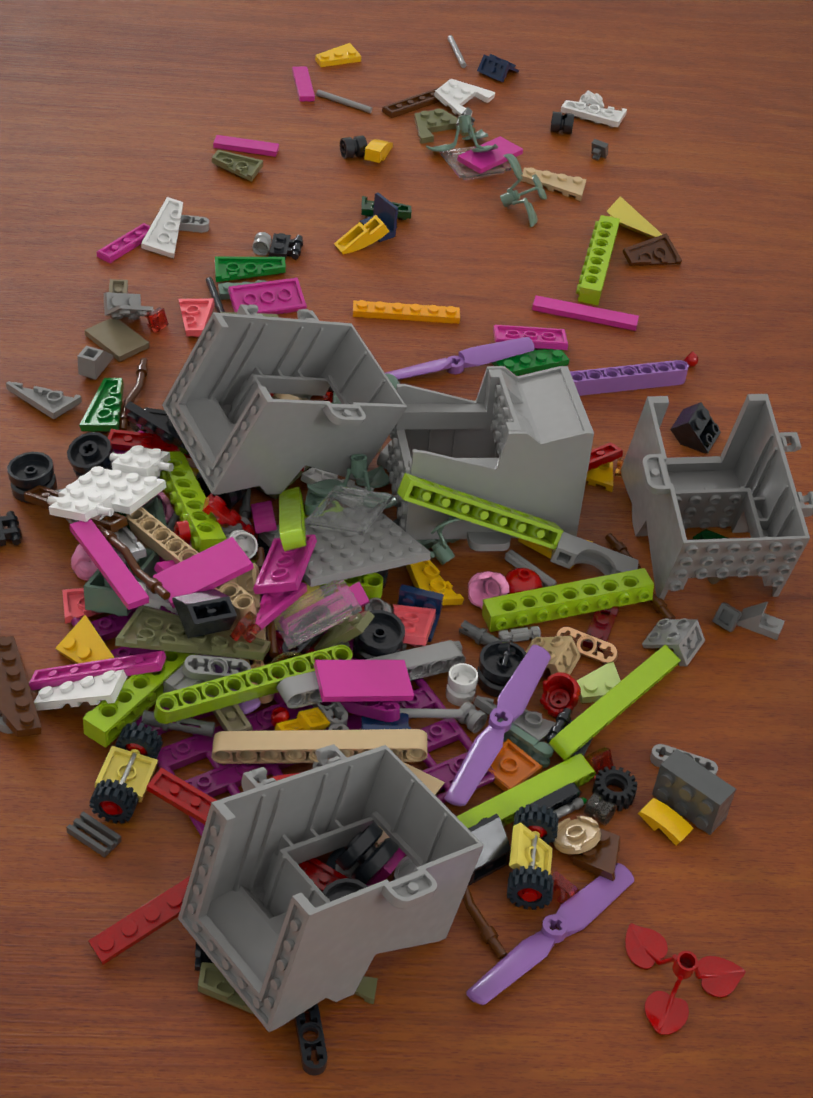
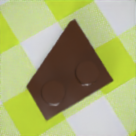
[572,828,620,881]

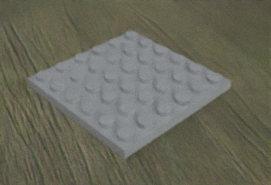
[259,505,430,587]

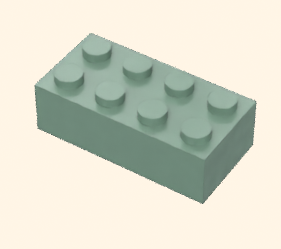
[83,548,160,616]

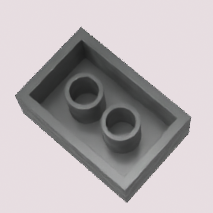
[652,749,736,835]

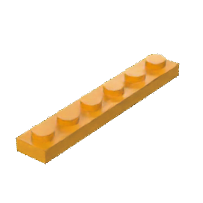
[353,300,460,324]

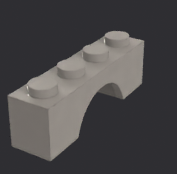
[550,532,639,575]

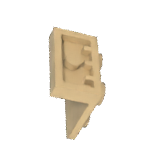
[525,636,581,675]

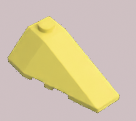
[607,196,662,238]

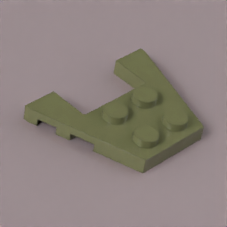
[414,108,475,144]

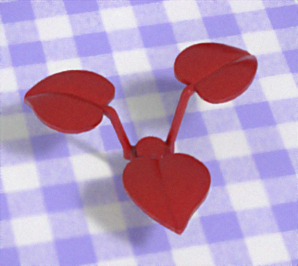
[625,923,746,1035]

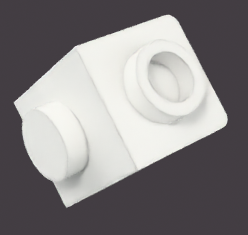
[579,90,604,108]

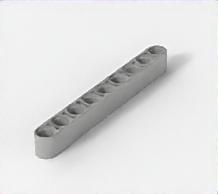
[277,640,466,709]

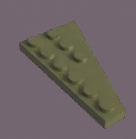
[115,605,271,661]

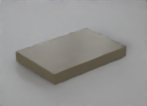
[85,318,149,362]

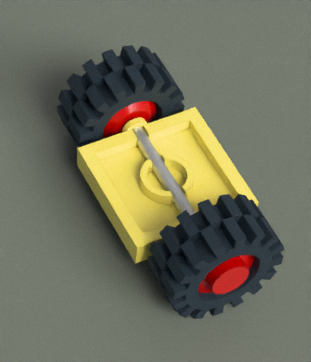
[89,722,163,824]
[507,804,558,910]

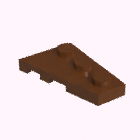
[623,233,682,266]

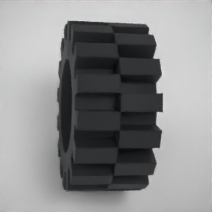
[592,766,638,811]

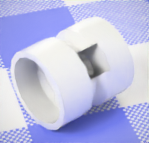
[227,530,258,559]
[446,663,478,706]

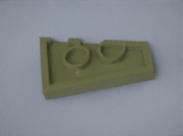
[212,150,263,182]
[314,610,375,651]
[198,962,255,1015]

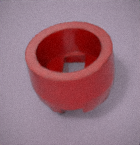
[683,351,698,367]
[271,707,290,727]

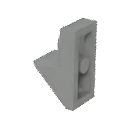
[737,602,785,640]

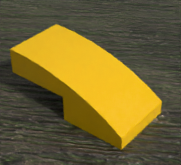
[275,707,330,731]
[638,798,693,845]

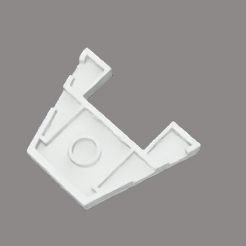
[434,79,495,116]

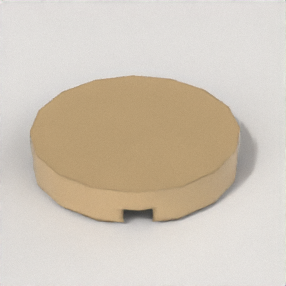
[553,816,601,854]

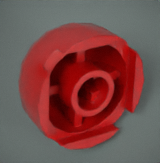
[505,567,543,594]

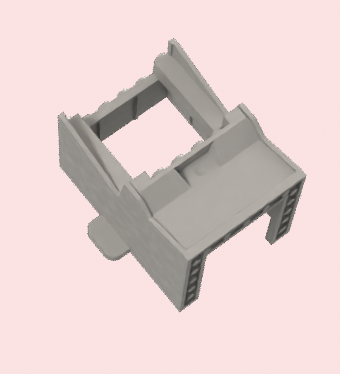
[162,304,407,494]
[387,366,594,551]
[621,394,813,600]
[178,744,484,1032]

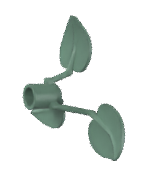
[426,115,498,152]
[500,154,547,227]
[307,454,397,510]
[425,516,463,565]

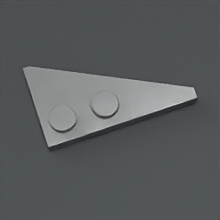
[6,381,82,419]
[474,696,556,742]

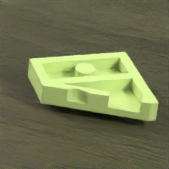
[577,662,621,703]

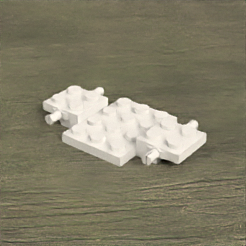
[47,445,174,522]

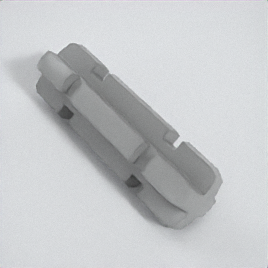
[498,626,541,642]

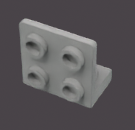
[104,292,154,320]
[642,618,705,666]

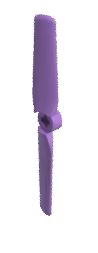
[385,337,535,380]
[444,645,551,806]
[466,863,634,1005]

